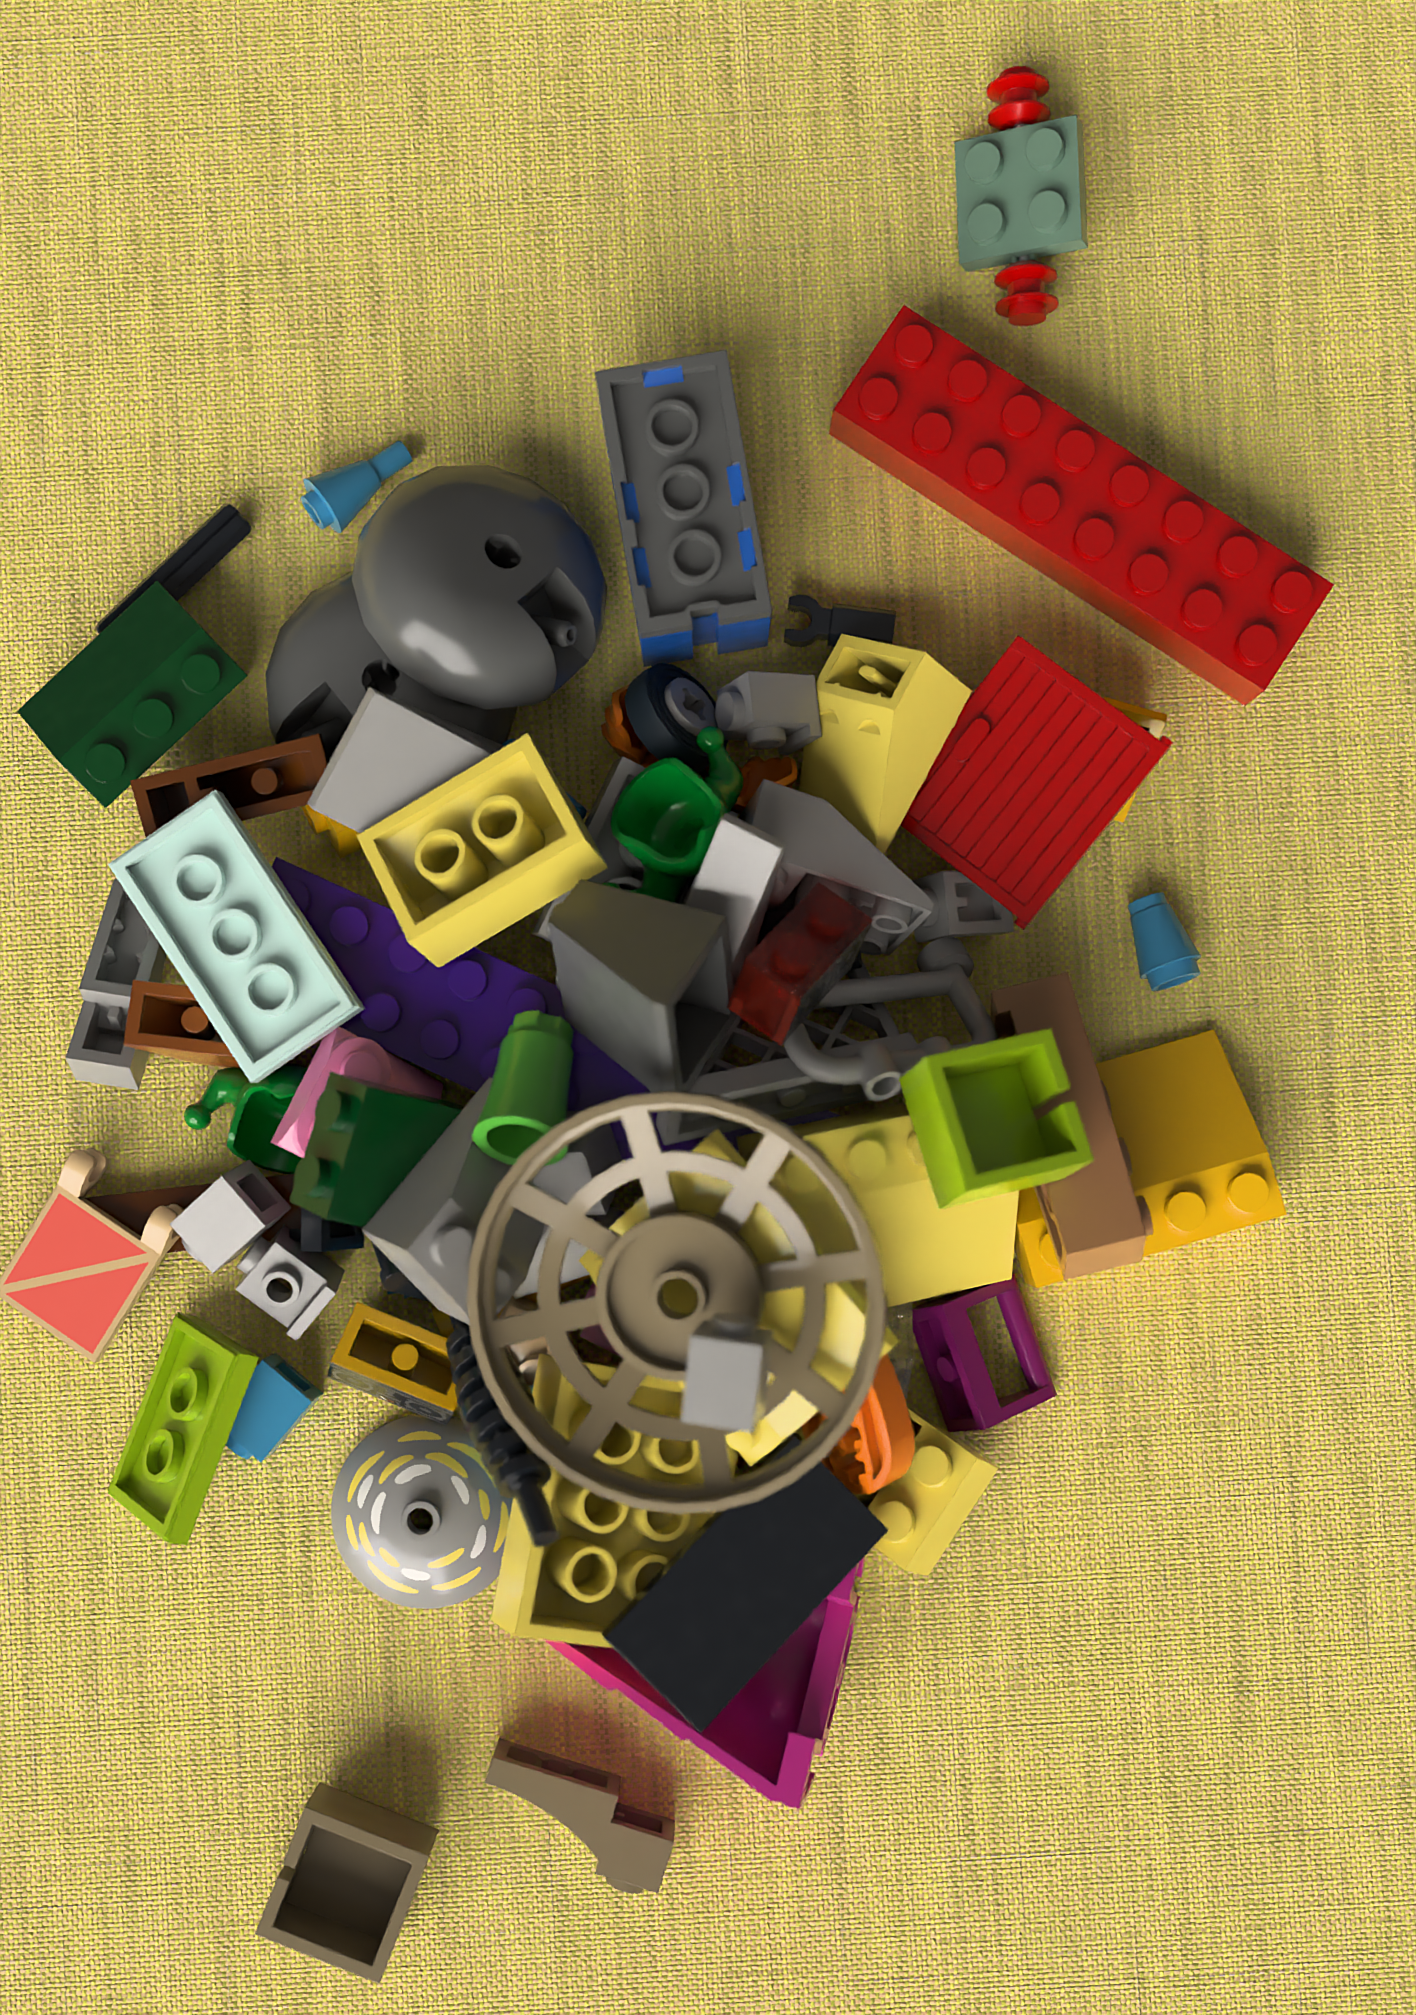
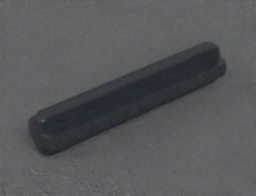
[96,503,251,634]

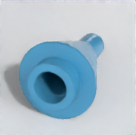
[301,440,412,533]

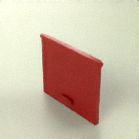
[900,635,1173,930]

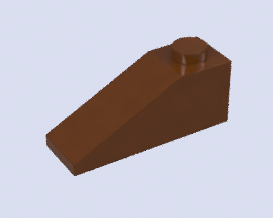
[130,734,329,837]

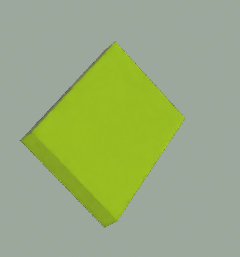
[108,1312,259,1545]

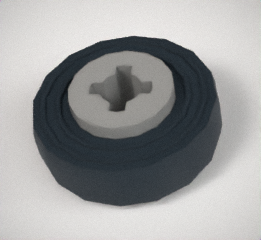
[624,663,728,773]

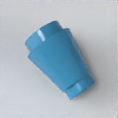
[1128,892,1201,991]

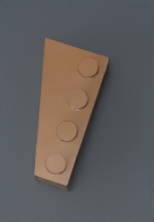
[990,972,1153,1280]

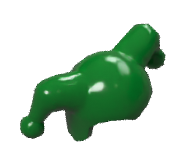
[602,726,744,903]
[184,1063,308,1174]

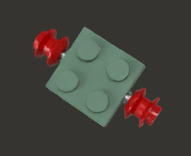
[954,66,1088,327]

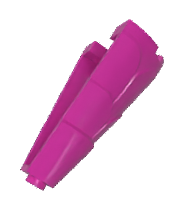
[544,1556,865,1810]

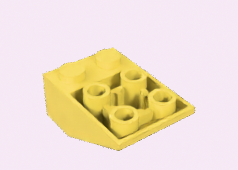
[799,634,972,854]
[760,1403,999,1576]

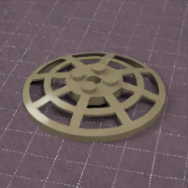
[467,1090,887,1514]

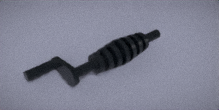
[370,1239,560,1547]

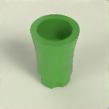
[472,1010,574,1166]

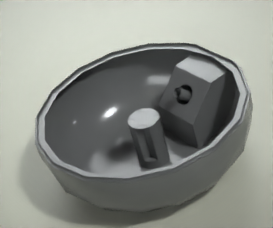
[352,465,607,709]
[265,571,518,761]

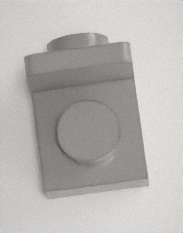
[912,870,1014,943]

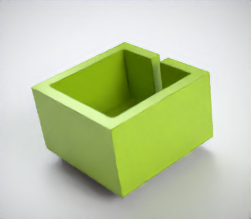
[899,1028,1094,1210]

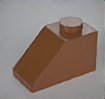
[123,980,241,1068]

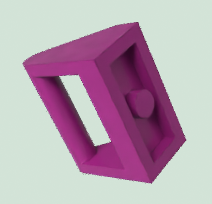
[906,1273,1057,1432]

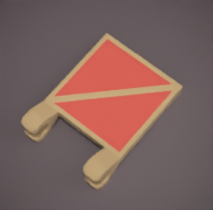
[0,1148,185,1363]

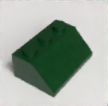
[17,581,248,808]

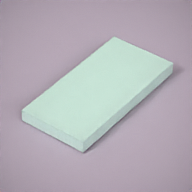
[108,790,365,1083]

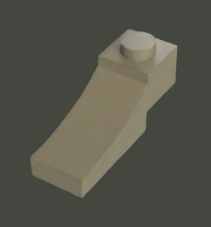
[485,1738,675,1894]

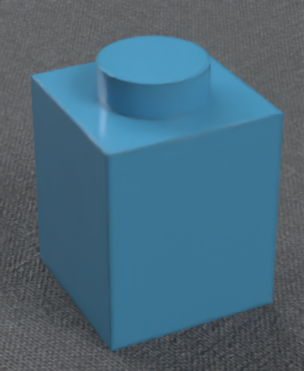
[226,1352,324,1462]

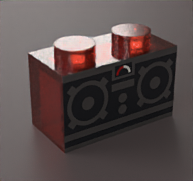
[727,882,874,1046]

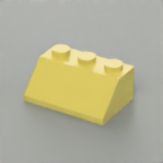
[357,733,608,968]

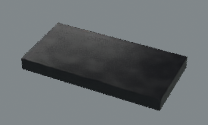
[602,1434,888,1733]

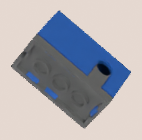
[595,350,772,667]

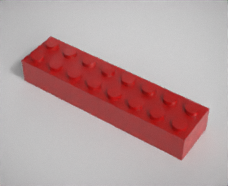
[829,305,1334,706]

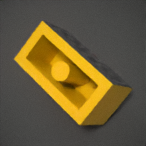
[327,1302,457,1426]

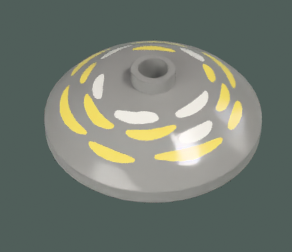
[331,1414,513,1609]

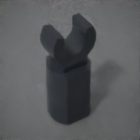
[784,595,896,647]

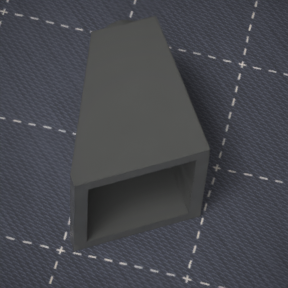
[547,879,737,1092]

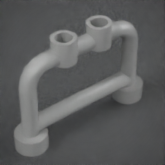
[739,937,998,1101]

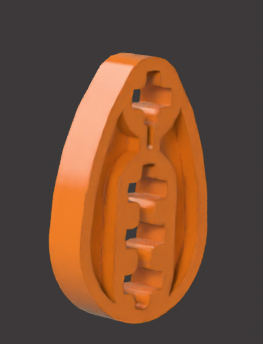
[801,1353,915,1495]

